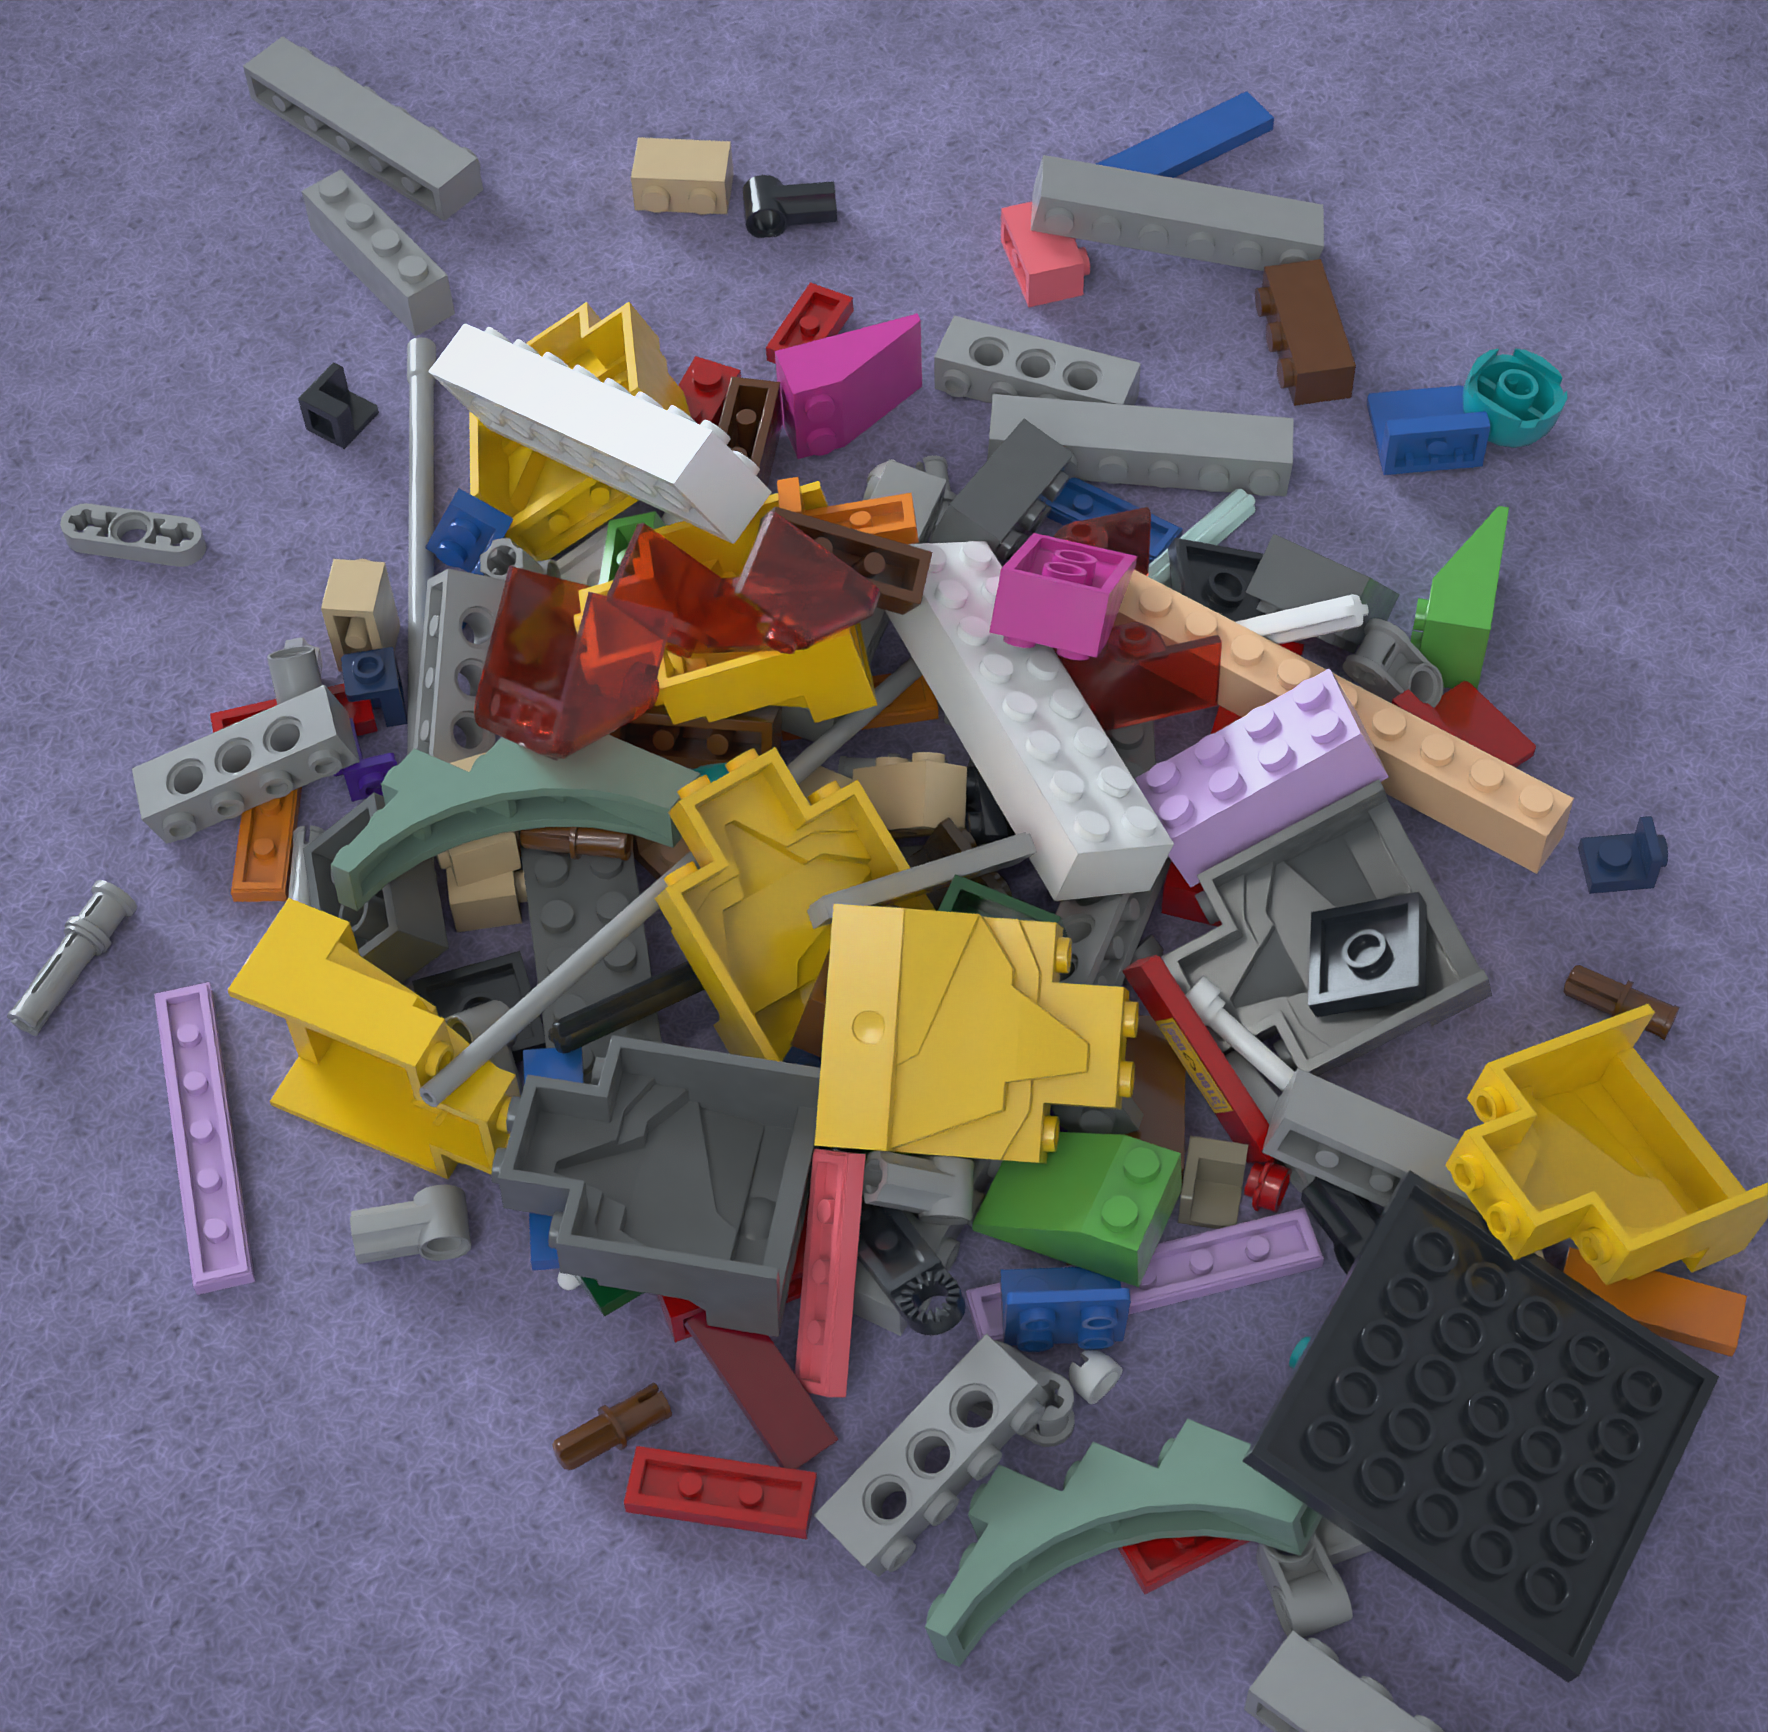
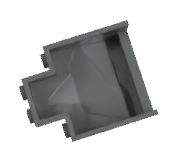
[1162,779,1492,1077]
[491,1035,820,1337]

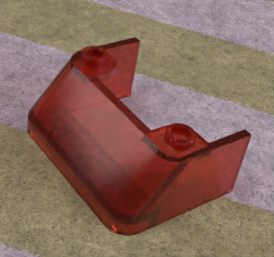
[1052,507,1222,731]
[604,511,881,658]
[474,565,674,759]

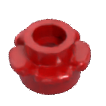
[1244,1158,1292,1213]

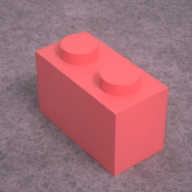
[1001,202,1090,307]

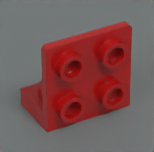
[1392,681,1536,768]

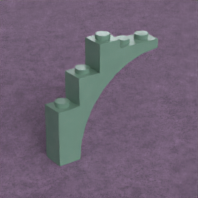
[331,726,701,911]
[925,1419,1323,1667]

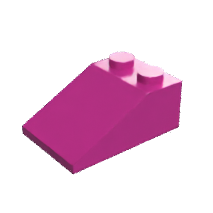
[775,313,922,459]
[989,533,1137,660]

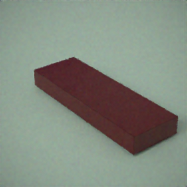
[684,1310,839,1469]

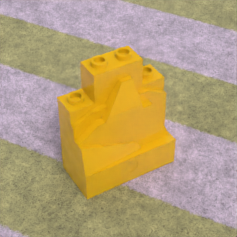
[469,302,691,561]
[574,481,878,725]
[655,747,936,1062]
[227,898,521,1179]
[814,904,1139,1164]
[1445,1004,1768,1286]

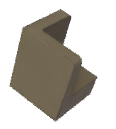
[1178,1136,1248,1229]

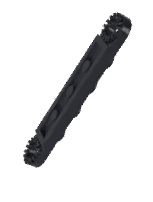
[820,1146,966,1335]

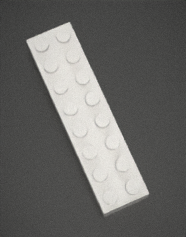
[429,323,771,544]
[885,541,1174,901]

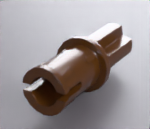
[520,827,633,861]
[1563,965,1680,1041]
[552,1382,672,1470]

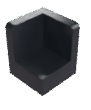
[298,362,379,449]

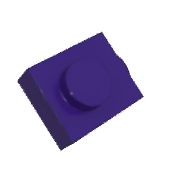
[334,718,397,802]

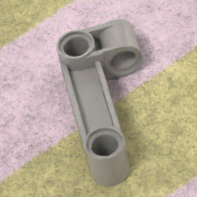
[1256,1517,1372,1638]

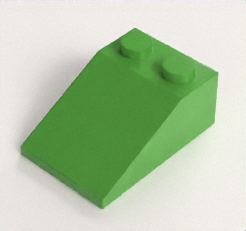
[1410,506,1509,689]
[972,1132,1182,1287]

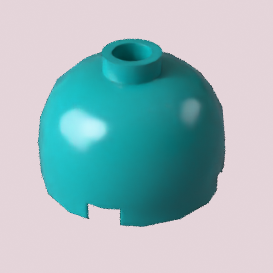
[1463,348,1568,448]

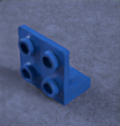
[1367,385,1491,475]
[425,488,513,629]
[1000,1267,1131,1352]

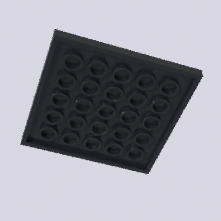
[1242,1170,1719,1683]

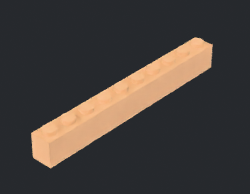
[1106,570,1574,874]

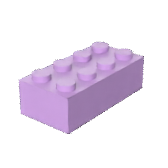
[1135,668,1389,887]

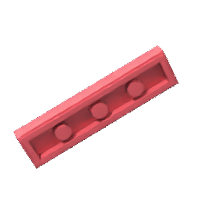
[795,1149,866,1397]

